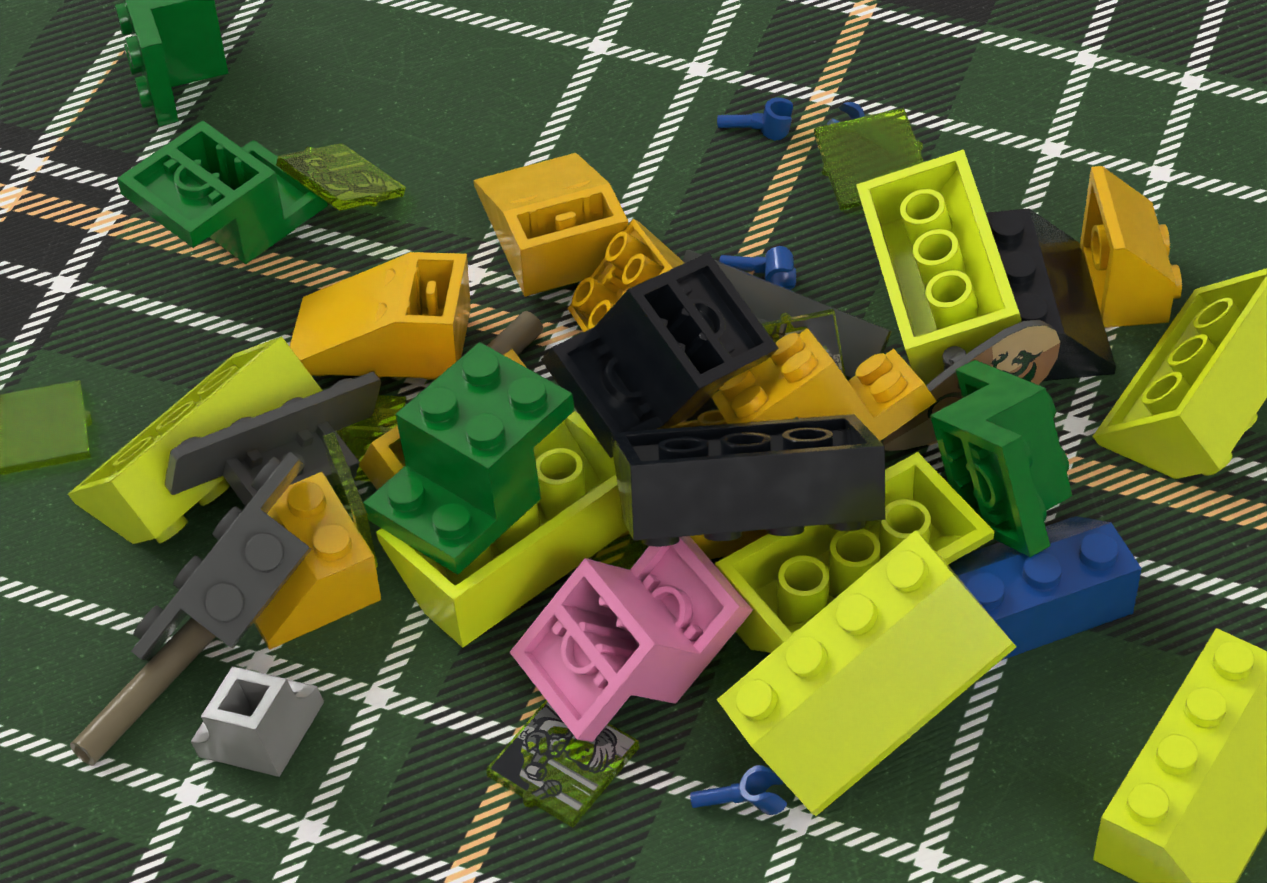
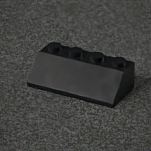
[611,414,885,547]

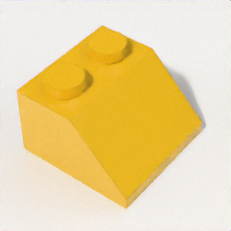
[1080,166,1182,328]
[254,472,382,650]

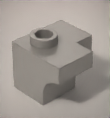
[191,666,324,777]

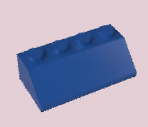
[948,516,1142,660]

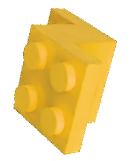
[711,328,937,441]

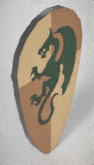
[880,320,1060,451]

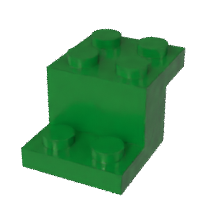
[114,0,229,127]
[117,120,328,264]
[363,342,575,575]
[930,360,1073,557]

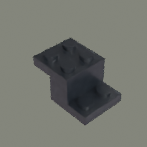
[541,252,779,458]

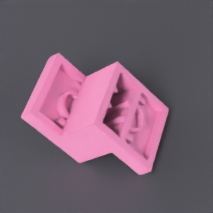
[510,536,753,742]

